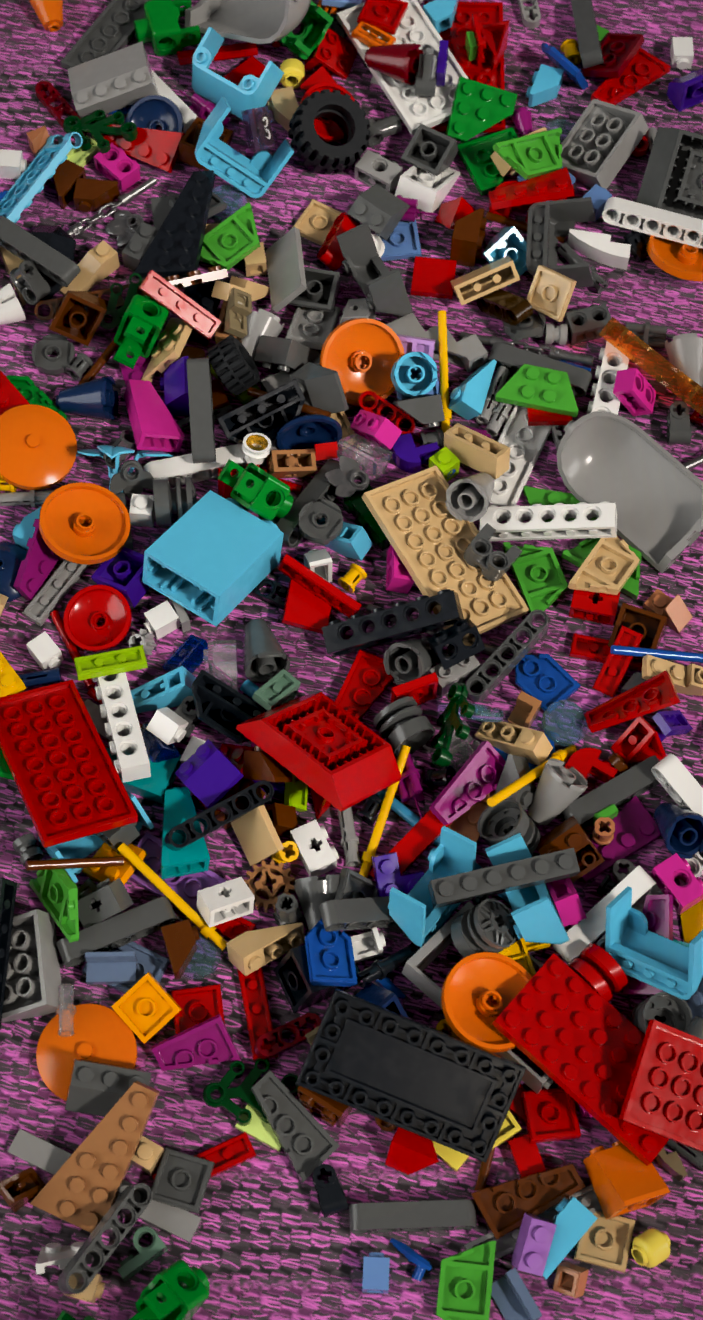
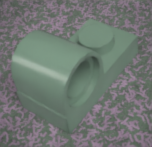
[252,669,301,711]
[117,1227,168,1282]

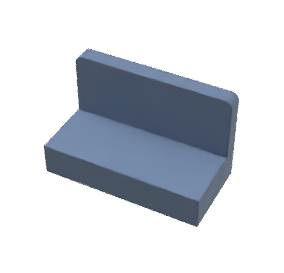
[85,951,137,985]
[491,1268,542,1320]

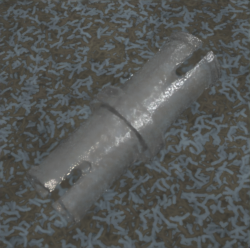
[56,984,76,1037]

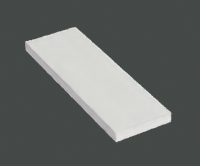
[489,405,552,507]

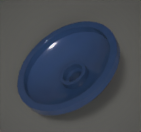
[125,95,184,133]
[276,414,342,450]
[0,542,27,603]

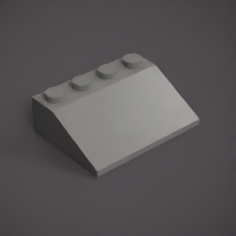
[67,41,159,118]
[561,99,649,189]
[1,909,64,1023]

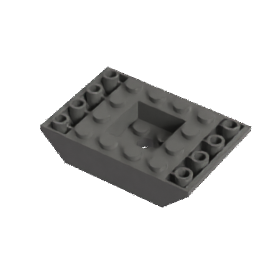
[636,127,703,220]

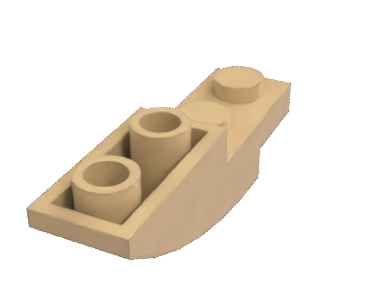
[641,654,703,696]

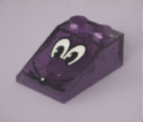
[241,106,277,152]

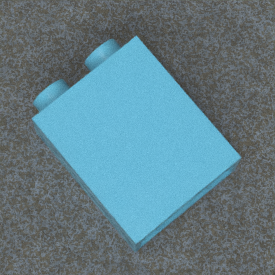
[142,490,284,626]

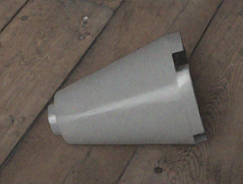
[239,307,285,366]
[665,333,703,396]
[445,472,495,522]
[528,758,588,826]

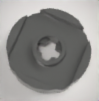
[503,312,546,341]
[32,334,76,375]
[299,499,343,545]

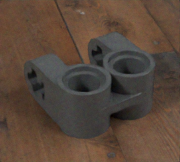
[464,523,523,581]

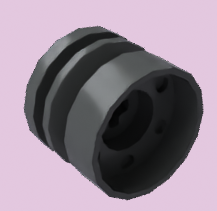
[153,476,197,526]
[373,696,435,758]
[477,799,540,855]
[451,899,517,958]
[629,992,693,1035]

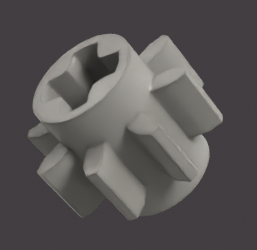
[127,629,157,655]

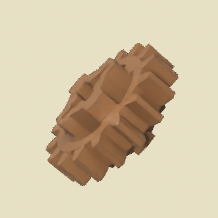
[244,859,295,913]

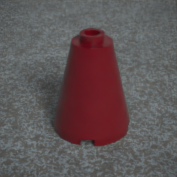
[364,43,423,86]

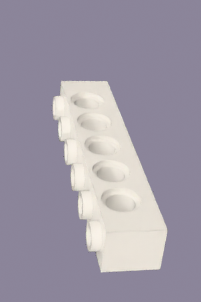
[587,340,632,415]
[479,501,617,541]
[92,672,151,783]

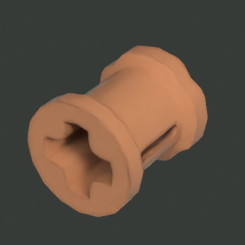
[592,817,615,846]

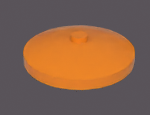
[647,226,703,281]
[320,318,405,406]
[0,404,77,490]
[39,482,130,565]
[441,952,532,1052]
[36,1004,138,1101]

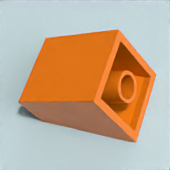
[583,1141,670,1220]

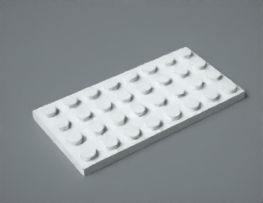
[337,0,469,135]

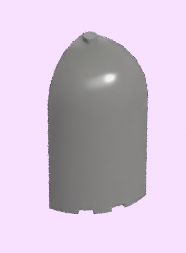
[185,0,311,44]
[556,411,703,574]

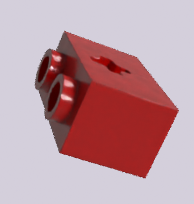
[568,590,620,626]

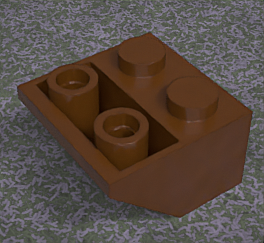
[450,208,487,267]
[537,816,605,883]
[297,1086,353,1128]

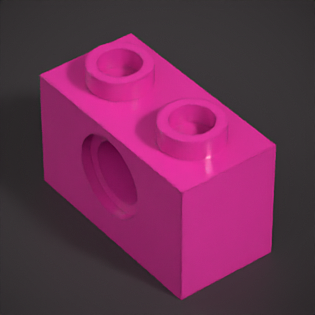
[650,853,703,915]

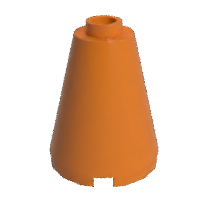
[29,0,63,32]

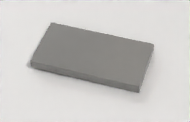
[266,226,307,312]

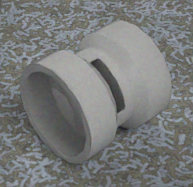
[544,323,568,345]

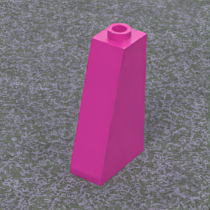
[124,379,185,453]

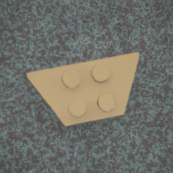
[141,318,193,382]
[568,537,640,595]

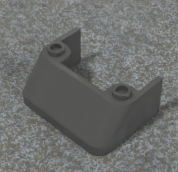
[526,197,596,288]
[336,222,413,316]

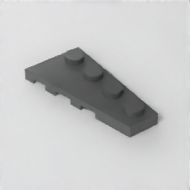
[251,1070,340,1183]

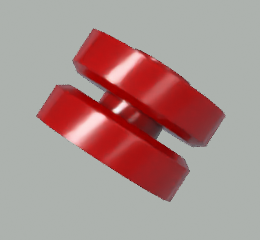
[567,943,628,1002]

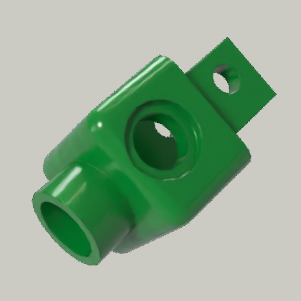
[134,0,201,57]
[278,1,334,60]
[114,294,169,369]
[218,459,293,521]
[129,1260,210,1320]

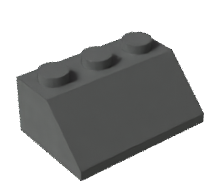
[65,1059,151,1117]

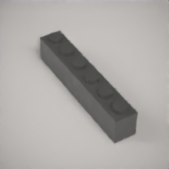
[428,848,580,909]

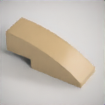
[211,276,270,301]

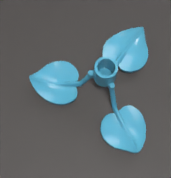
[76,445,175,492]

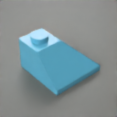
[483,226,527,286]

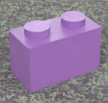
[510,1212,557,1277]

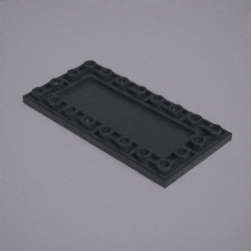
[296,988,526,1163]

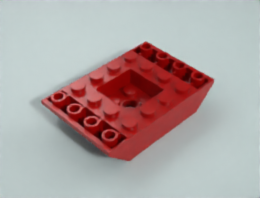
[236,692,401,812]

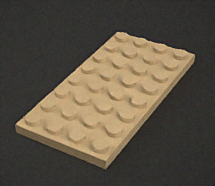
[361,465,530,640]

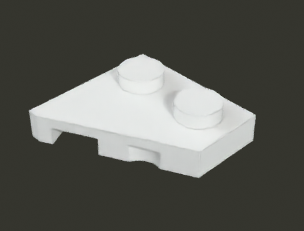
[36,1241,93,1274]

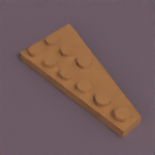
[30,1081,160,1233]

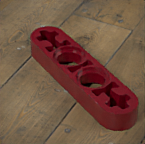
[35,81,87,139]

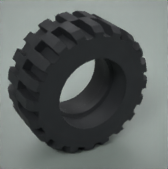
[288,89,371,174]

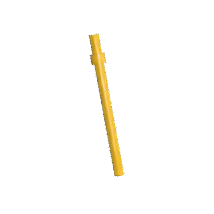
[438,310,452,433]
[359,745,410,878]
[487,745,576,807]
[117,842,227,951]

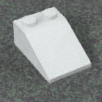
[395,165,461,213]

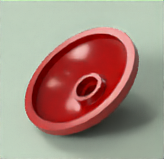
[300,82,355,142]
[63,585,132,652]

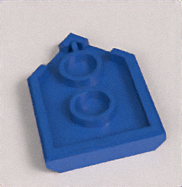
[541,43,588,90]
[515,654,581,715]
[304,918,358,987]

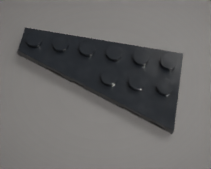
[134,170,216,278]

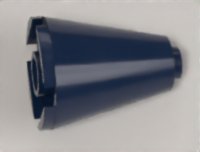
[56,376,119,420]
[654,802,703,859]

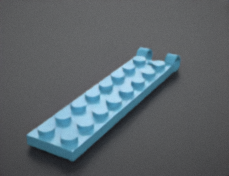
[0,132,83,223]

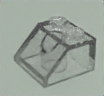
[338,433,393,480]
[204,640,239,692]

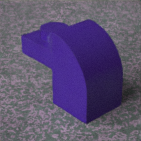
[389,433,440,473]

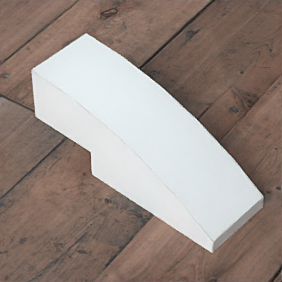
[567,229,631,270]

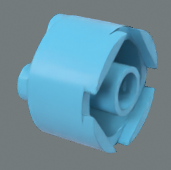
[390,352,437,397]

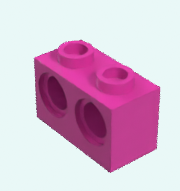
[93,143,141,192]
[613,368,657,416]
[350,409,402,450]
[386,545,414,594]
[546,878,587,927]

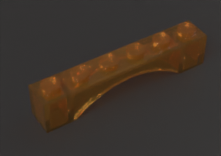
[599,317,703,417]

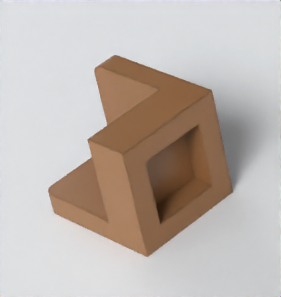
[507,691,542,728]

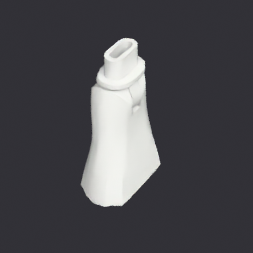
[0,283,26,325]

